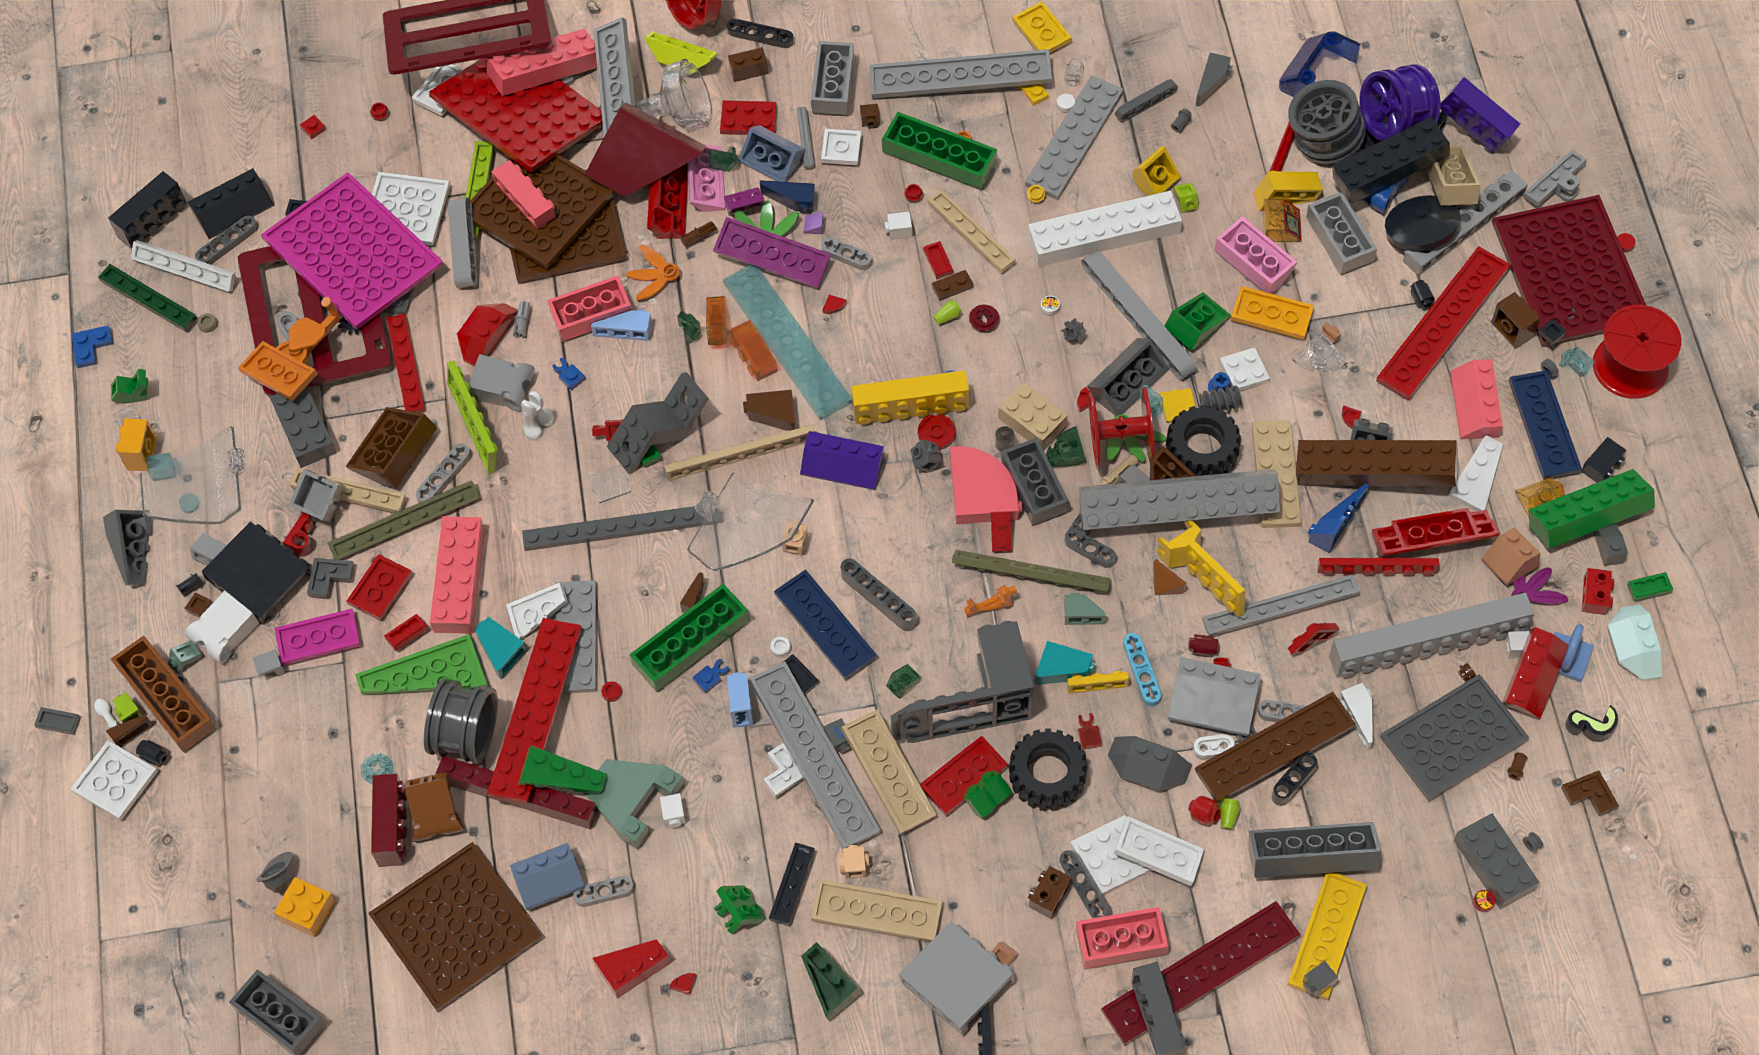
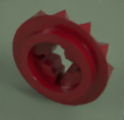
[969,304,999,332]

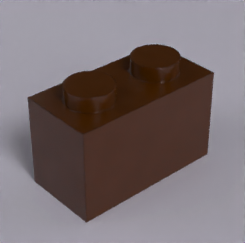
[728,47,768,82]

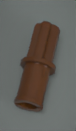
[680,221,716,247]

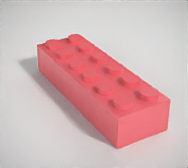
[487,28,597,96]
[430,516,485,634]

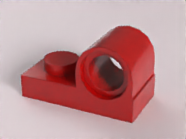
[283,512,314,557]

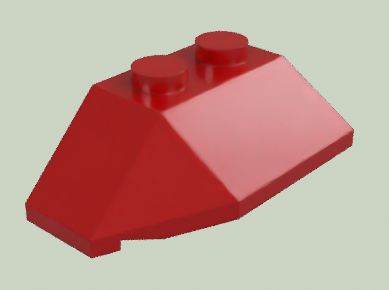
[457,303,518,367]

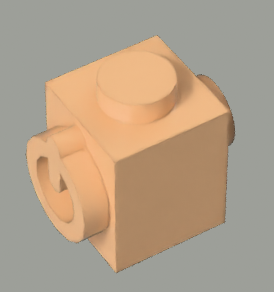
[782,522,807,555]
[839,845,869,879]

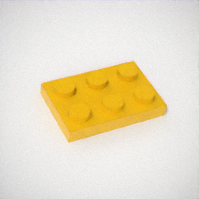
[1012,1,1072,53]

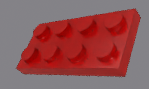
[920,735,1008,816]

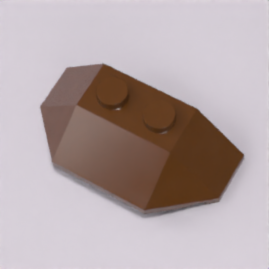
[1149,446,1196,481]

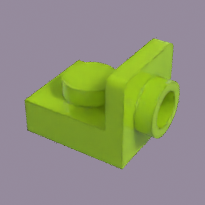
[1173,183,1199,213]

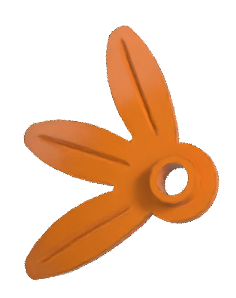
[626,245,680,301]

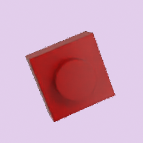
[300,115,326,140]

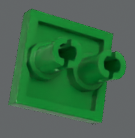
[714,885,766,934]

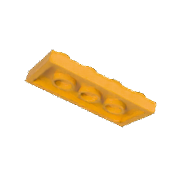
[1231,286,1314,340]

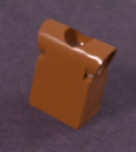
[405,772,464,842]

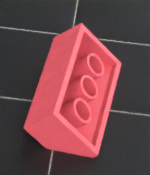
[1450,359,1503,439]

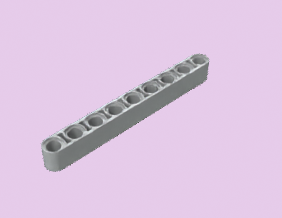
[1081,251,1197,380]

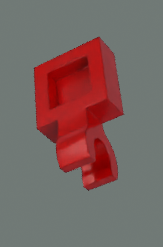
[592,419,623,441]

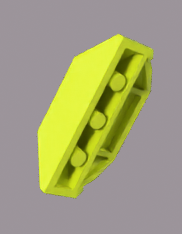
[645,31,717,73]

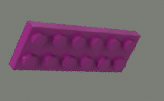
[713,217,831,289]

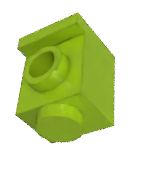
[113,692,143,723]

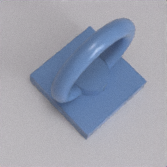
[1554,624,1594,683]

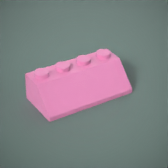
[1215,216,1297,294]

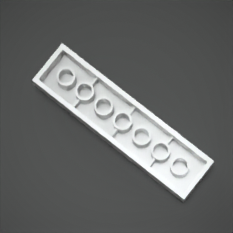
[1028,191,1182,267]

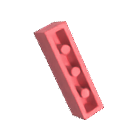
[492,160,555,229]

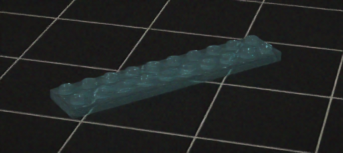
[723,265,852,420]

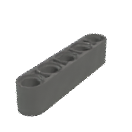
[840,558,916,631]

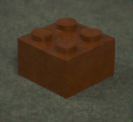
[1491,292,1540,349]

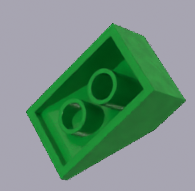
[1164,292,1231,350]

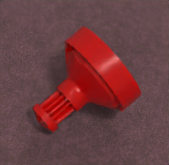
[666,0,722,29]

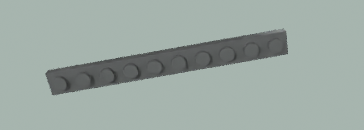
[522,503,719,551]

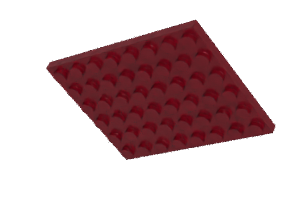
[1492,195,1646,346]

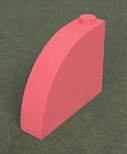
[950,446,1022,524]

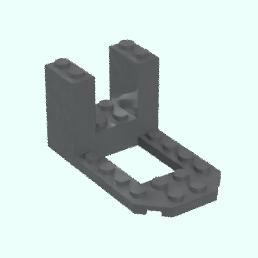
[890,621,1034,743]

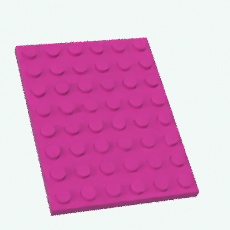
[261,172,444,330]

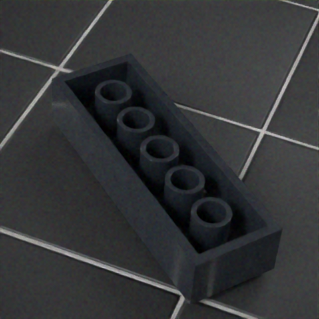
[1332,117,1450,204]

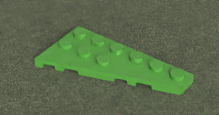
[355,634,488,695]

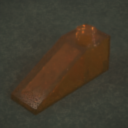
[706,296,727,346]

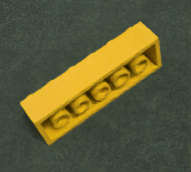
[851,370,969,425]

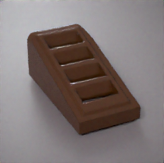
[680,572,705,613]
[106,714,153,747]

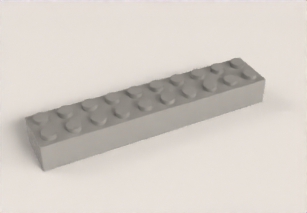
[1078,469,1280,530]
[1329,593,1534,678]

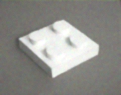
[821,129,861,165]
[1219,348,1270,391]

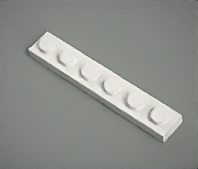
[131,240,236,292]

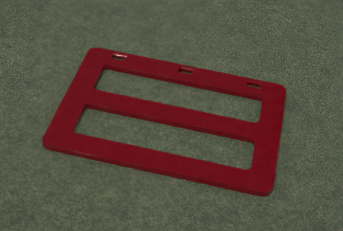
[383,0,552,75]
[238,246,391,397]

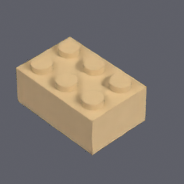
[998,382,1068,450]

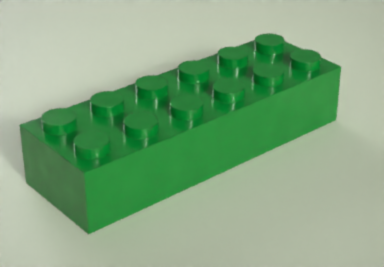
[882,111,997,189]
[1528,469,1655,549]
[629,583,750,692]

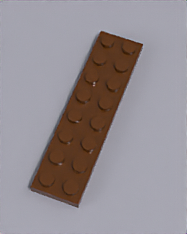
[1195,692,1356,803]

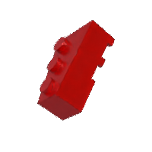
[592,939,671,999]

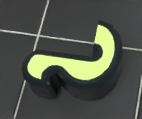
[1565,705,1618,742]

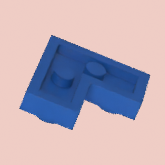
[72,325,113,368]

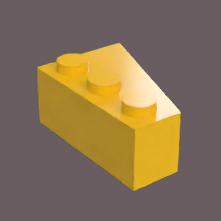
[1253,171,1323,211]

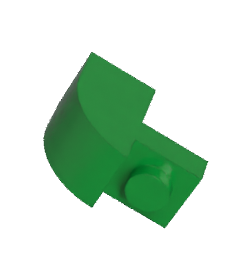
[111,369,148,403]

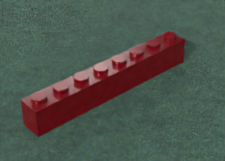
[435,755,598,830]

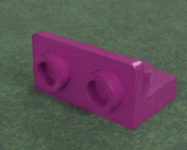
[724,187,765,215]

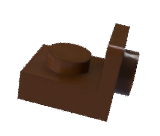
[860,103,880,127]

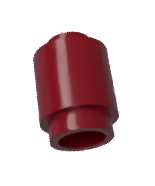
[1188,634,1218,656]

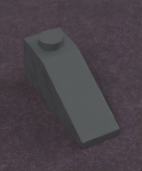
[1196,53,1233,107]
[1593,523,1628,566]

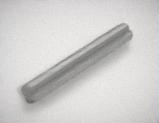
[797,106,814,170]

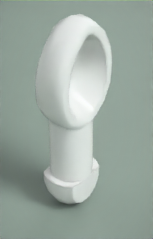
[94,699,119,728]

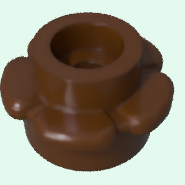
[1458,663,1476,681]

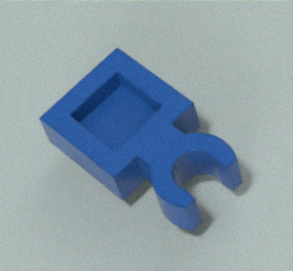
[552,358,586,391]
[692,659,729,694]

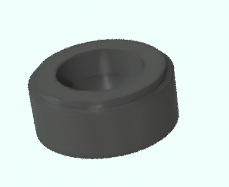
[1541,358,1559,378]

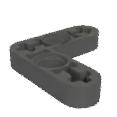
[1065,513,1116,568]

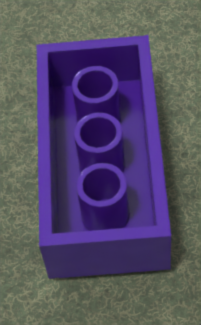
[1440,77,1521,153]

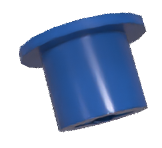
[1208,372,1232,393]

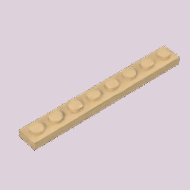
[665,425,815,481]

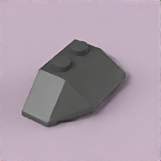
[1108,736,1192,792]

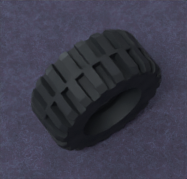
[1165,405,1241,476]
[1009,728,1088,811]

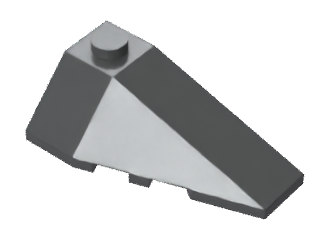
[103,510,152,586]

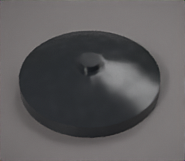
[1385,195,1461,251]

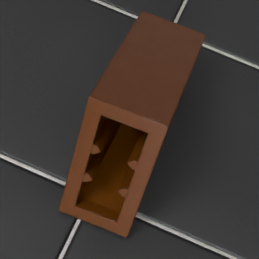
[743,389,796,431]

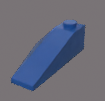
[1308,483,1369,553]

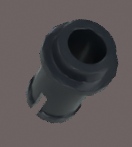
[176,573,203,596]

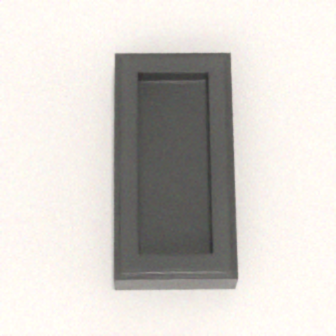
[34,707,80,735]

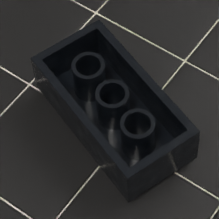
[108,171,187,250]

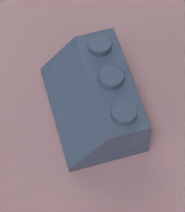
[738,125,805,182]
[509,843,585,911]

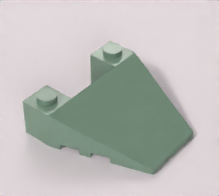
[584,759,685,850]

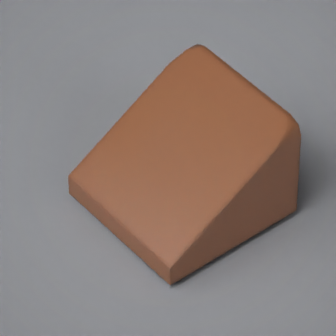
[992,941,1019,966]

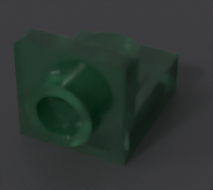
[708,147,738,172]
[886,664,921,698]

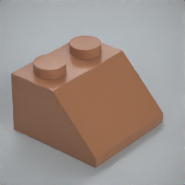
[1481,527,1540,585]

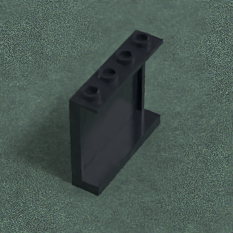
[201,521,311,625]

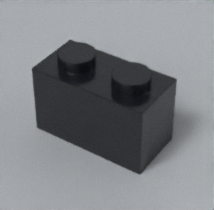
[1581,437,1627,483]

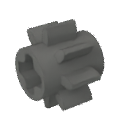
[1061,318,1086,343]

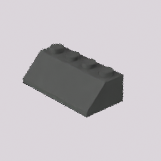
[1087,338,1169,416]

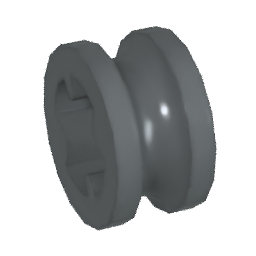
[1523,832,1543,853]

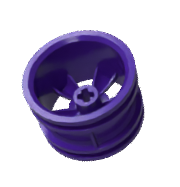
[1359,64,1441,141]

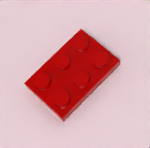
[720,100,777,135]
[346,554,413,621]

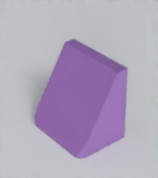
[803,212,824,234]

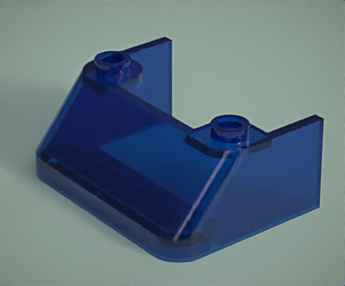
[1278,31,1361,97]

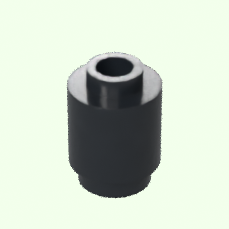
[1410,280,1435,309]
[136,740,168,766]

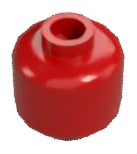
[1188,796,1221,826]

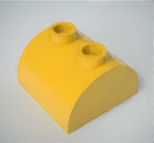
[1132,147,1181,196]

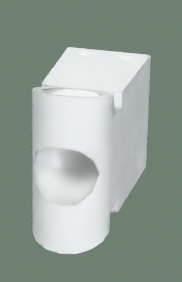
[184,591,259,664]

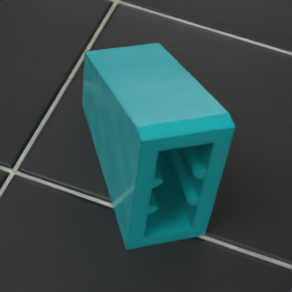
[475,616,527,679]
[1035,641,1095,685]

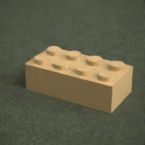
[1426,145,1481,206]

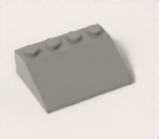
[1168,657,1261,736]

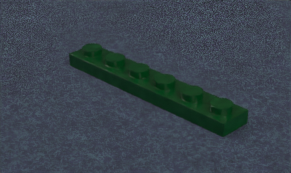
[98,264,197,332]

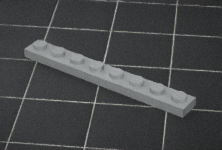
[1202,574,1360,636]

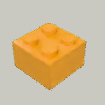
[116,418,157,471]
[274,877,336,937]

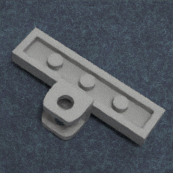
[1523,150,1587,207]

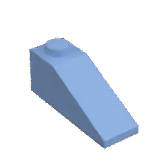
[591,310,652,341]

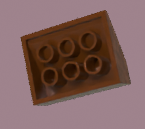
[345,407,437,488]

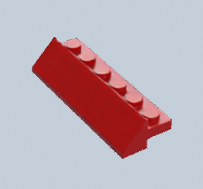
[647,163,688,239]
[1372,508,1500,556]

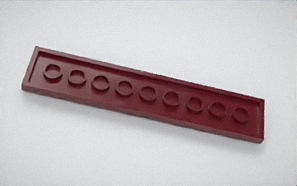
[1101,901,1301,1046]

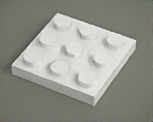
[71,740,158,820]
[1070,815,1153,895]

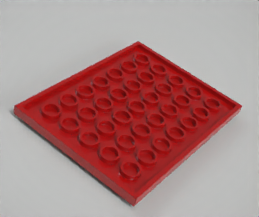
[429,58,603,173]

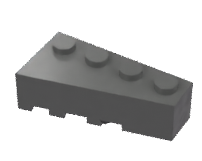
[1131,961,1186,1055]

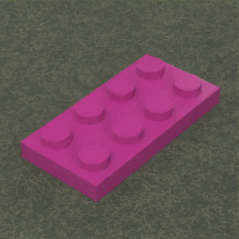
[274,609,361,666]

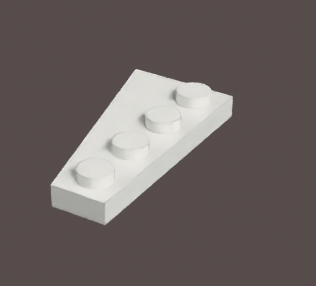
[1448,435,1503,511]

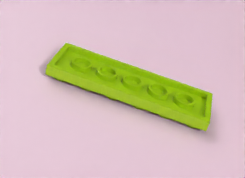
[447,360,498,474]

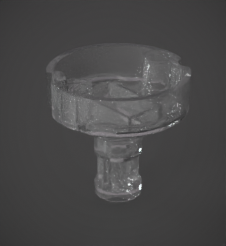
[635,59,712,133]

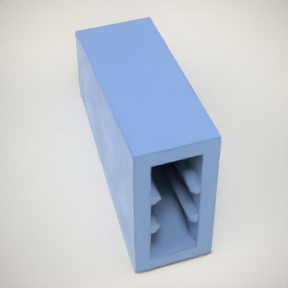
[727,672,753,728]

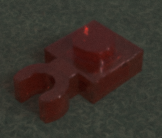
[1078,713,1102,750]

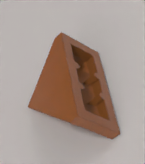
[1152,559,1187,595]

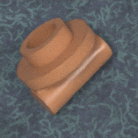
[1321,323,1341,343]

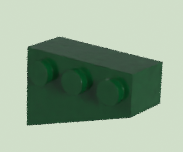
[801,942,862,1021]

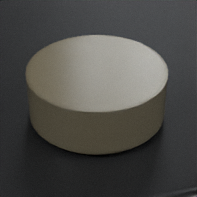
[197,313,217,333]

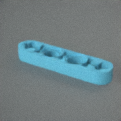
[1123,633,1161,706]

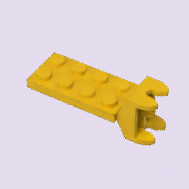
[1156,520,1245,617]

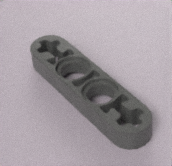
[1115,79,1178,122]
[195,216,258,265]
[1059,850,1112,918]

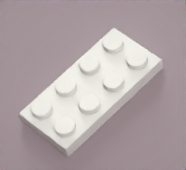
[1114,816,1204,886]

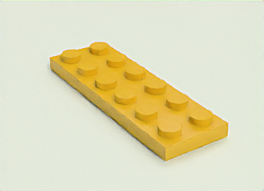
[1287,872,1367,1000]

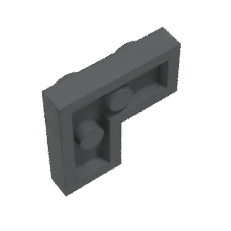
[307,558,354,598]

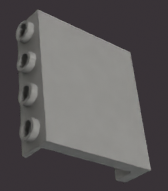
[899,922,1014,1035]

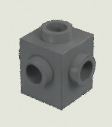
[910,440,942,472]

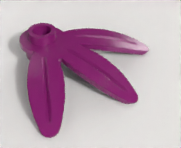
[1511,567,1568,604]

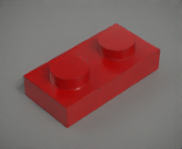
[990,511,1012,551]

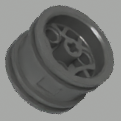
[1288,80,1366,164]

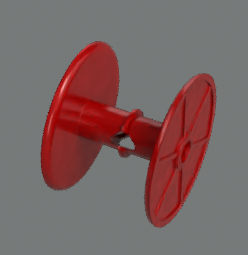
[1592,305,1682,399]
[1088,387,1155,469]

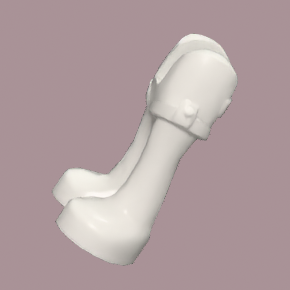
[521,391,555,440]

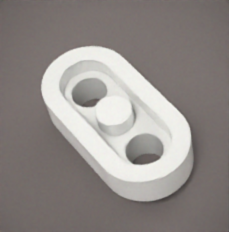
[1193,734,1234,759]

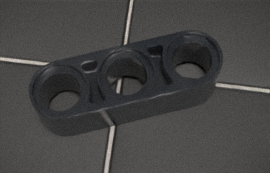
[1271,752,1317,806]

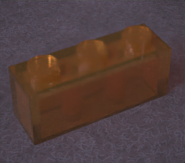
[729,320,778,381]

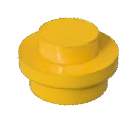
[1027,185,1045,203]

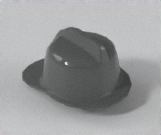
[256,852,293,893]

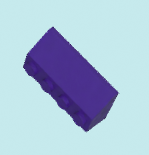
[800,431,884,490]

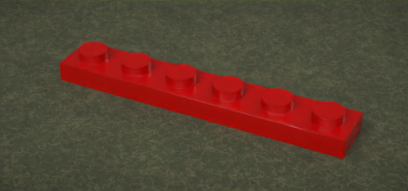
[386,313,426,413]
[1317,558,1439,576]

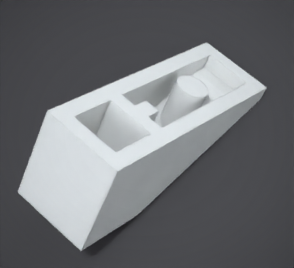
[1339,683,1373,751]

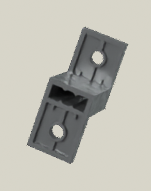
[607,372,709,473]

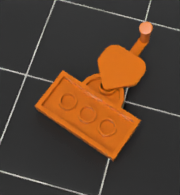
[238,297,341,401]

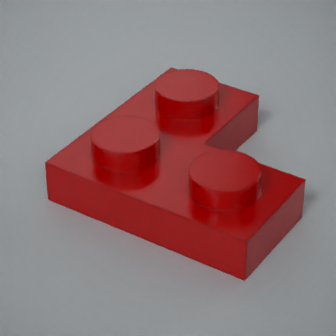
[1288,622,1339,655]

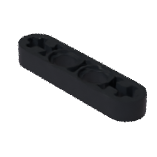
[727,19,794,48]

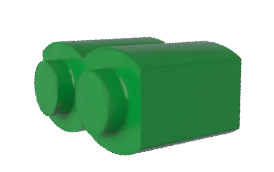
[963,770,1012,818]

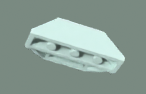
[1607,604,1662,681]

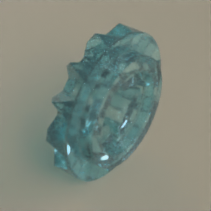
[361,753,393,784]

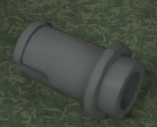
[1171,109,1192,132]

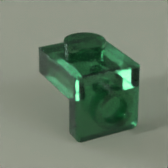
[677,311,701,344]

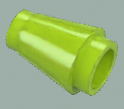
[933,300,962,325]
[1220,799,1241,830]

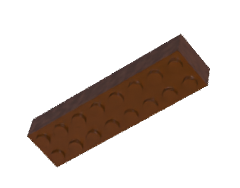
[1296,440,1458,486]

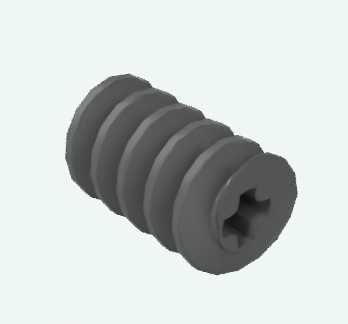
[1199,385,1242,412]

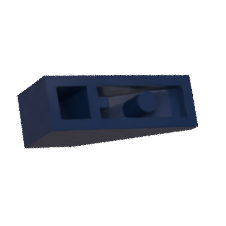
[760,180,816,213]

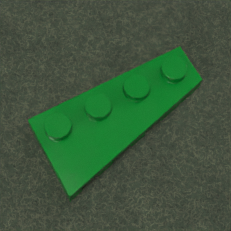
[518,746,607,794]

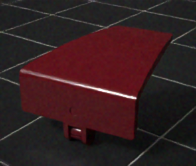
[585,103,707,197]

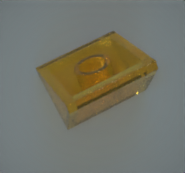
[1515,478,1565,518]

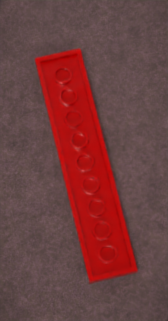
[1376,246,1511,400]
[487,618,582,805]

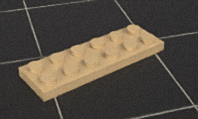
[1251,420,1301,528]
[841,710,936,835]
[811,879,942,942]

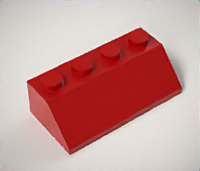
[1502,627,1569,720]

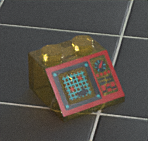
[1262,199,1302,242]

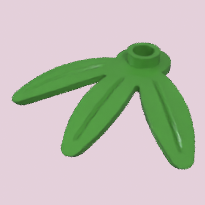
[734,200,799,236]
[1106,414,1166,462]

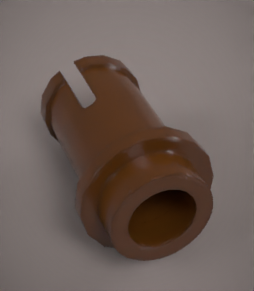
[1507,752,1528,780]

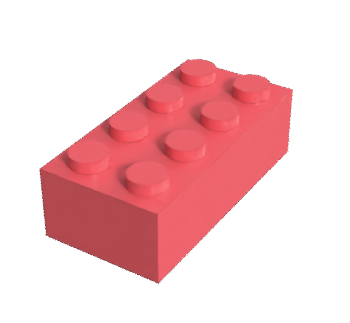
[547,276,632,342]
[1075,907,1168,969]

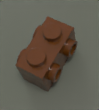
[1028,866,1072,919]

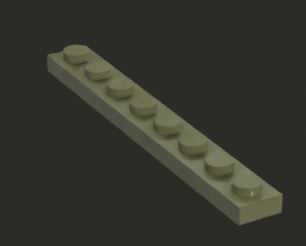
[327,480,480,560]
[952,550,1111,593]

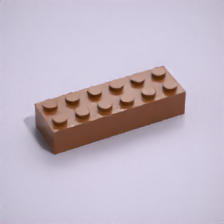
[111,635,216,752]

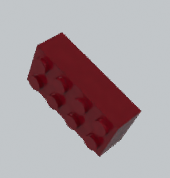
[371,774,407,867]

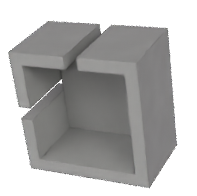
[289,469,346,522]

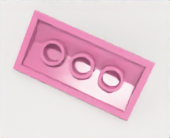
[687,144,725,212]

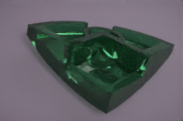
[1046,426,1087,467]

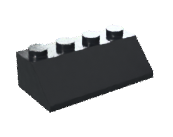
[188,168,274,240]

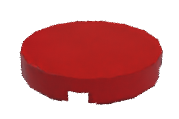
[917,414,956,450]

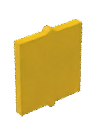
[1160,388,1195,423]

